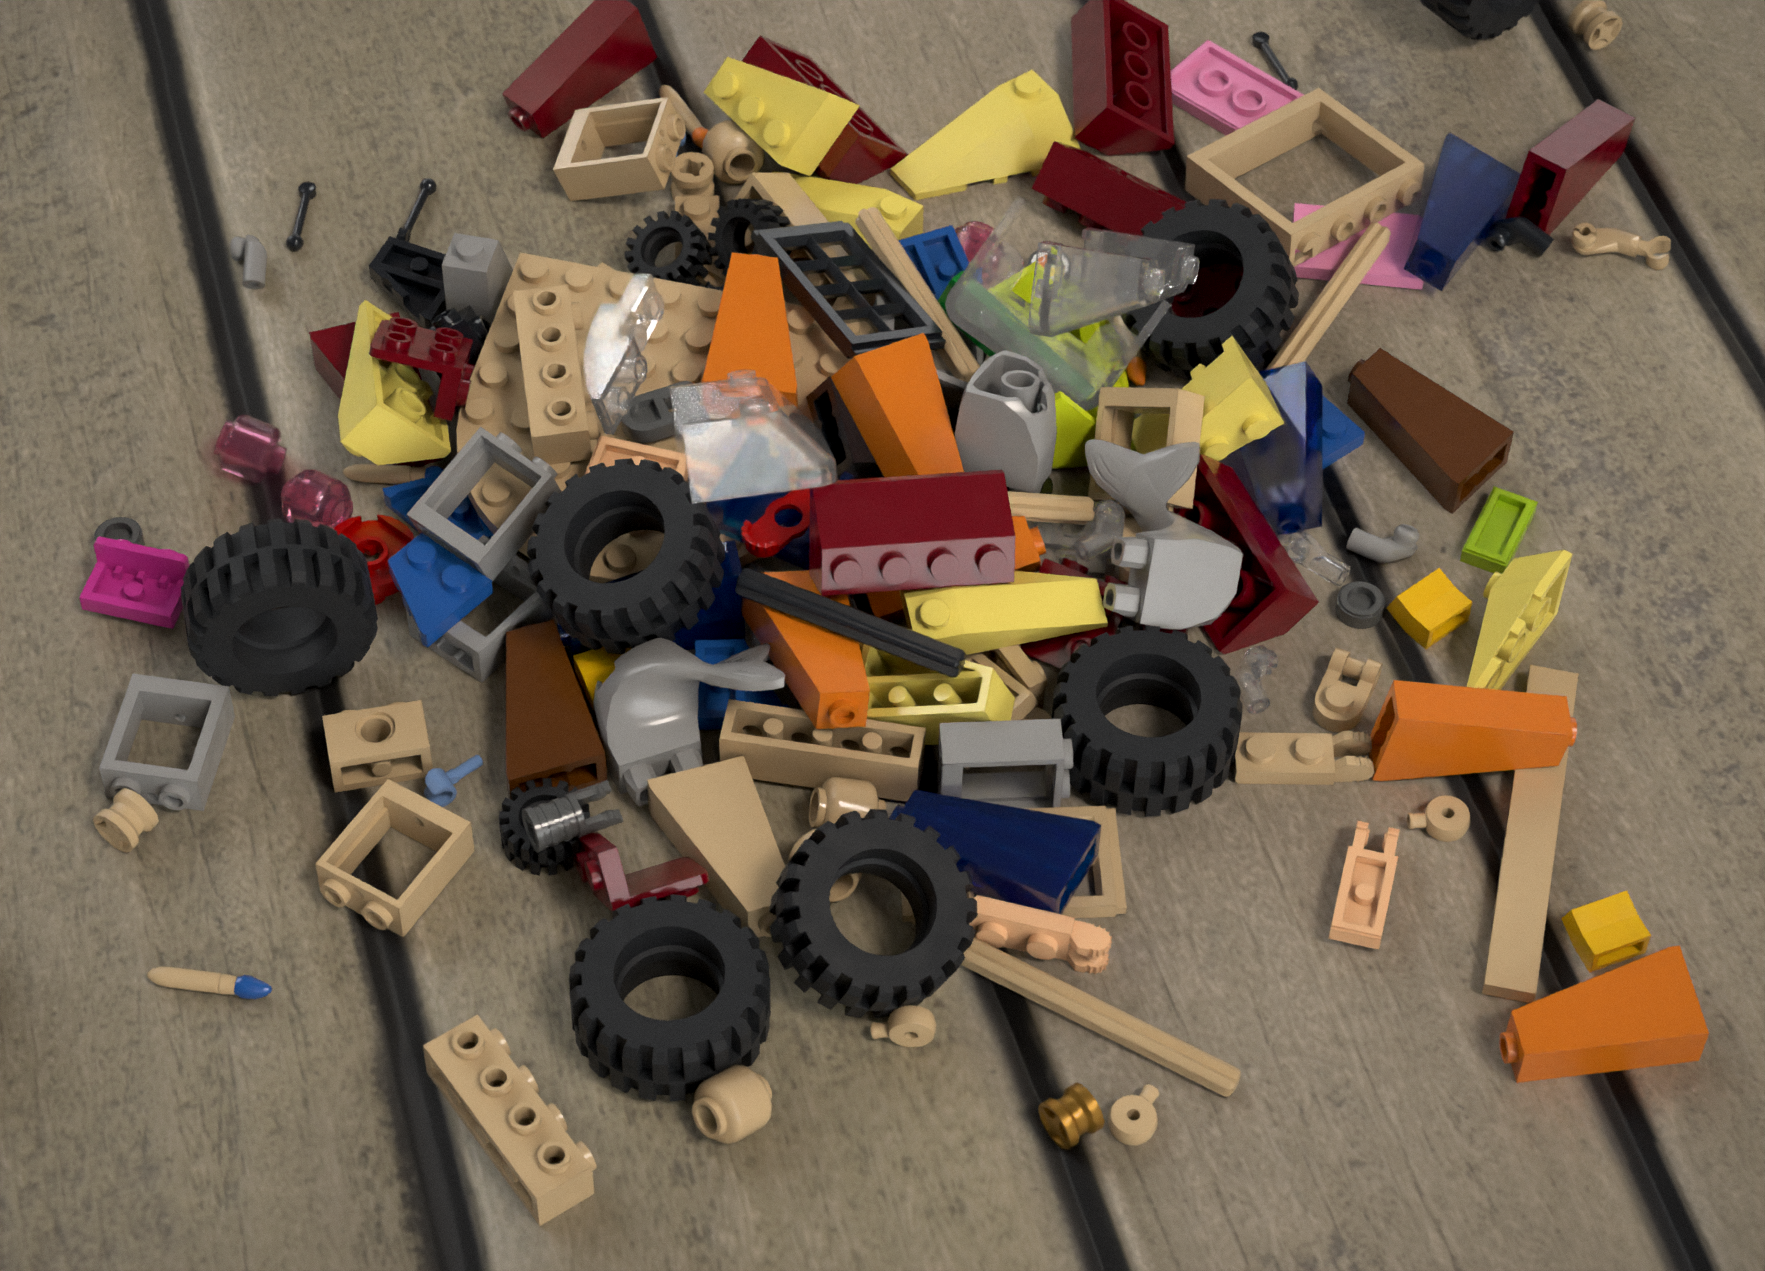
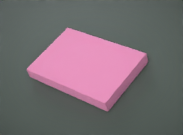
[1171,40,1304,135]
[1293,203,1426,290]

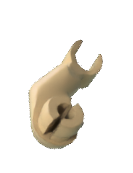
[1571,223,1671,270]

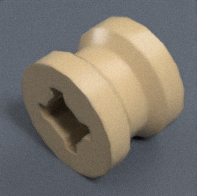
[1568,0,1623,50]
[670,152,714,201]
[93,788,159,853]

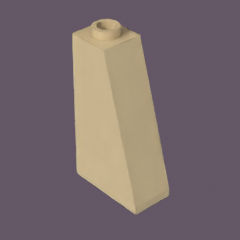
[647,756,785,938]

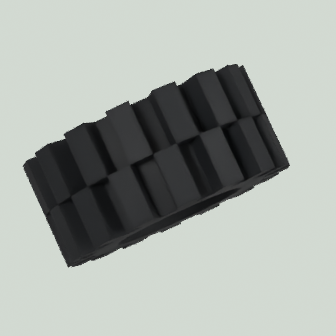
[708,198,792,276]
[624,210,713,286]
[499,778,590,876]

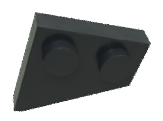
[369,236,447,329]

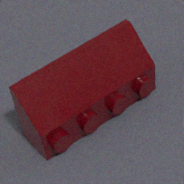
[1071,0,1174,156]
[741,35,908,184]
[1031,141,1186,247]
[1173,453,1319,655]
[809,470,1016,596]

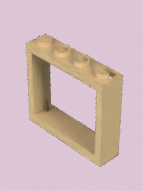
[1185,88,1424,267]

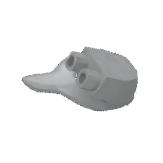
[936,350,1057,493]
[1085,439,1243,630]
[593,638,785,806]

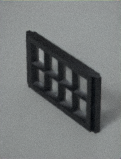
[751,221,946,359]

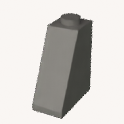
[442,233,513,325]

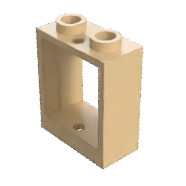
[553,97,685,201]
[1088,387,1205,515]
[315,779,474,937]

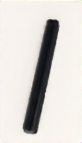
[735,568,966,678]

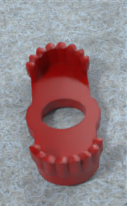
[741,468,834,558]

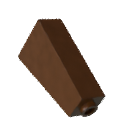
[1347,348,1514,514]
[506,620,607,800]

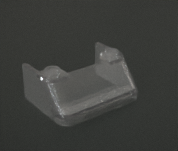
[945,195,1172,411]
[669,370,838,503]

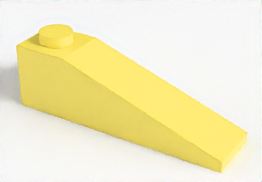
[890,70,1081,201]
[771,171,924,249]
[338,300,451,465]
[1467,550,1573,690]
[899,571,1108,655]

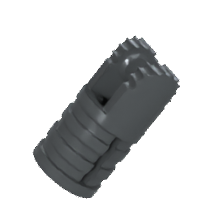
[522,780,624,852]

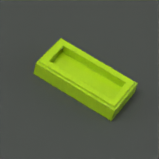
[1460,486,1538,574]

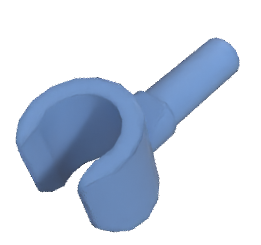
[424,755,483,807]

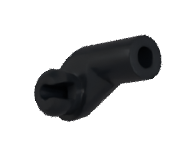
[1485,216,1554,257]

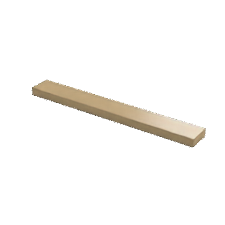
[1482,665,1579,1003]

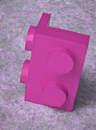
[79,536,190,629]

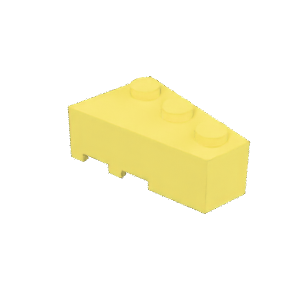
[704,57,860,176]
[1132,336,1285,461]
[861,644,1015,745]

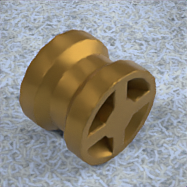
[1038,1082,1104,1150]

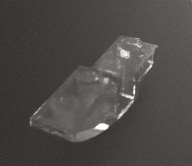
[583,273,664,435]

